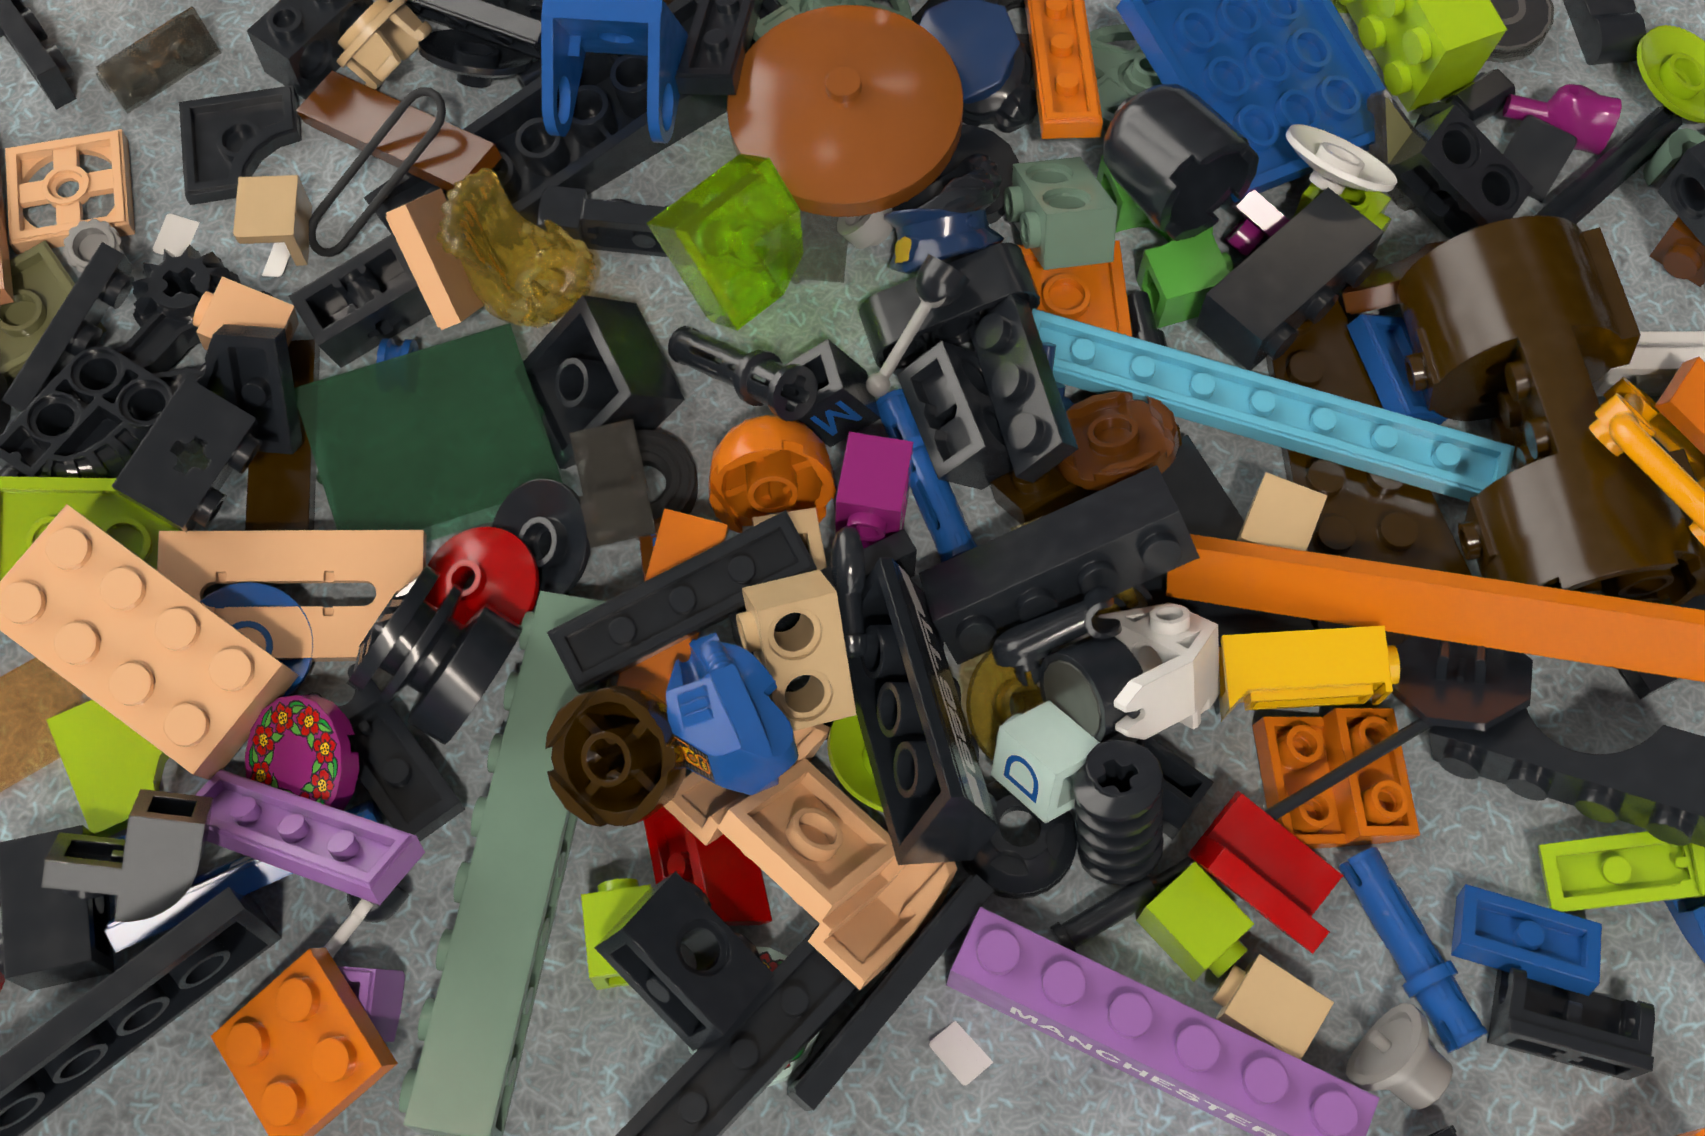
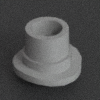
[1346,1003,1453,1110]

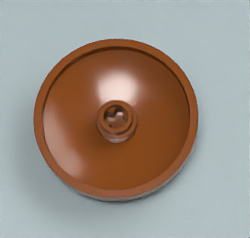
[727,5,963,217]

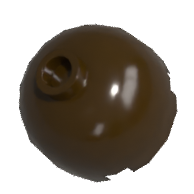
[545,686,687,827]

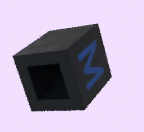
[782,339,881,448]

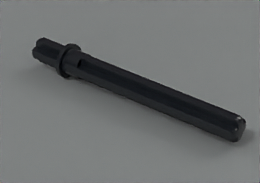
[1536,106,1683,224]

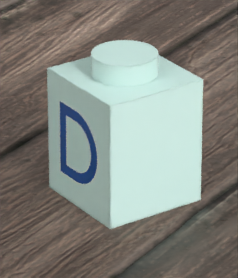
[991,700,1100,824]

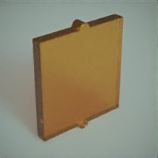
[0,657,83,792]

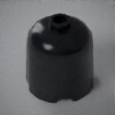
[1103,84,1259,241]

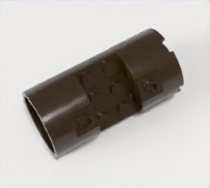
[1397,215,1705,606]

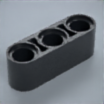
[859,242,1040,370]

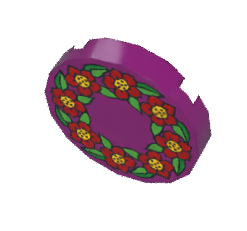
[245,695,359,811]

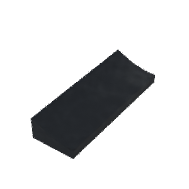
[0,887,282,1136]

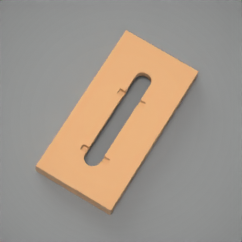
[157,530,427,662]

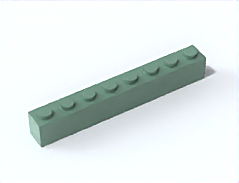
[399,591,611,1136]

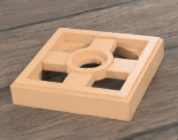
[5,129,135,254]

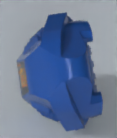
[666,632,799,795]

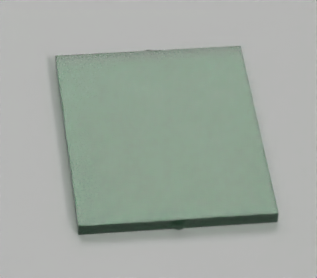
[294,323,563,542]

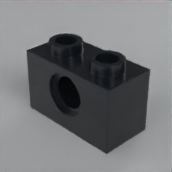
[594,871,774,1051]

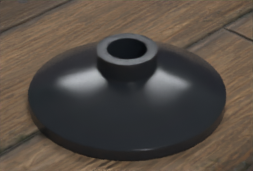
[418,29,533,88]
[492,479,592,606]

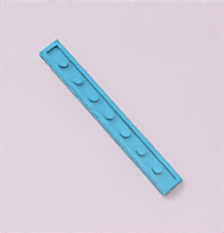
[1032,309,1515,502]

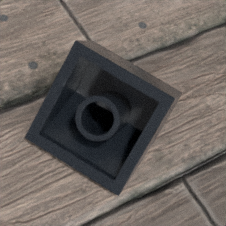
[514,295,685,469]

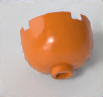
[708,415,836,533]

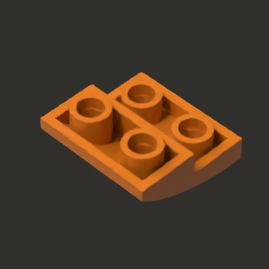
[1252,708,1420,849]

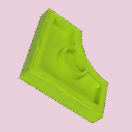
[46,700,169,838]

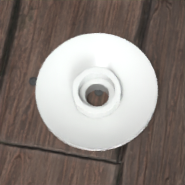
[1286,124,1397,195]

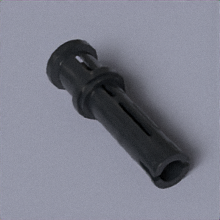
[668,326,818,421]

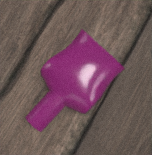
[1502,84,1622,155]

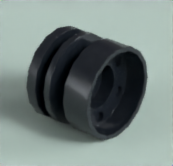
[346,565,523,745]

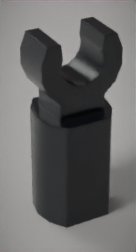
[1414,69,1516,128]

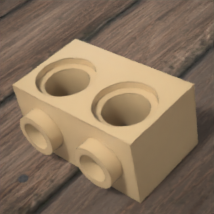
[736,569,857,731]

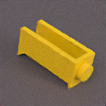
[1219,626,1400,722]

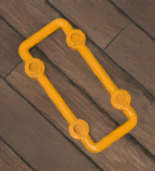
[1589,377,1705,546]

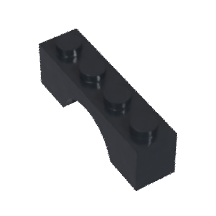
[1429,708,1705,847]

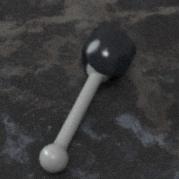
[866,254,970,397]

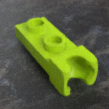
[1537,831,1705,913]

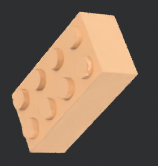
[0,504,299,780]

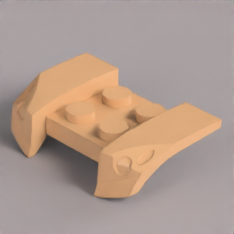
[664,724,957,990]

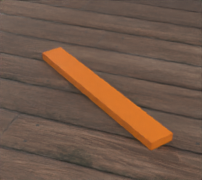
[1166,534,1705,682]

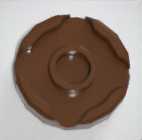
[1055,391,1179,491]

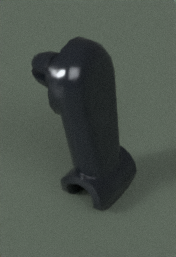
[992,586,1122,687]

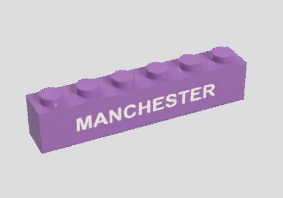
[946,907,1380,1136]

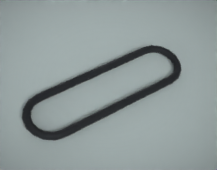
[309,87,446,257]

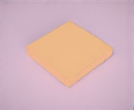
[385,188,492,330]

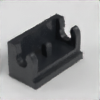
[1487,967,1655,1080]

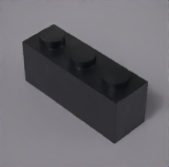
[1196,187,1384,371]

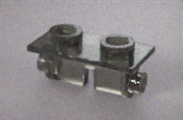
[95,6,221,114]

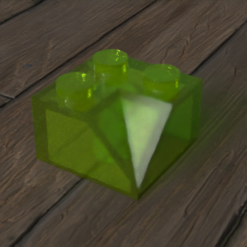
[647,154,804,331]

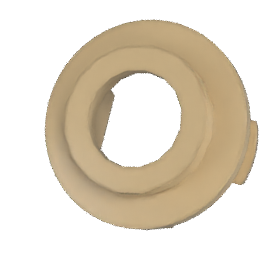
[336,0,432,90]

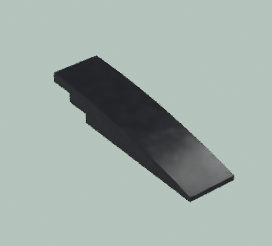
[364,0,780,260]

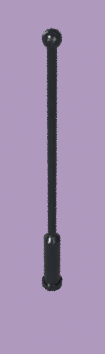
[1050,688,1469,952]

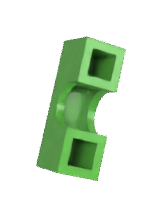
[1097,155,1234,328]

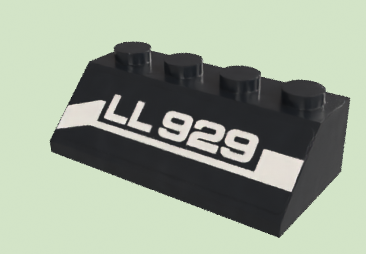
[848,558,999,865]

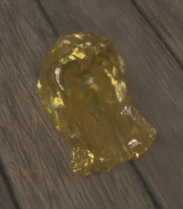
[436,168,597,328]

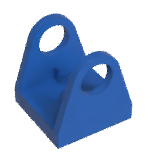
[541,0,689,143]

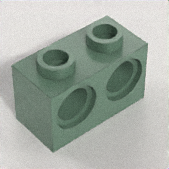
[1004,157,1117,270]

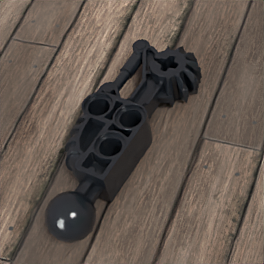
[0,245,273,478]

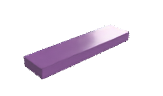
[195,769,425,905]

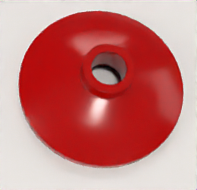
[425,527,539,625]

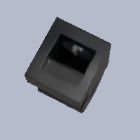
[1563,0,1646,65]

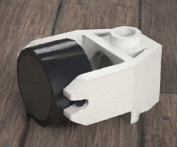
[1037,603,1220,743]

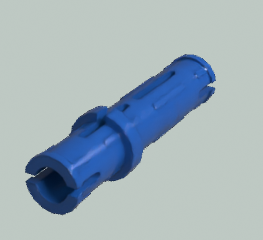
[876,389,978,563]
[1338,847,1488,1054]

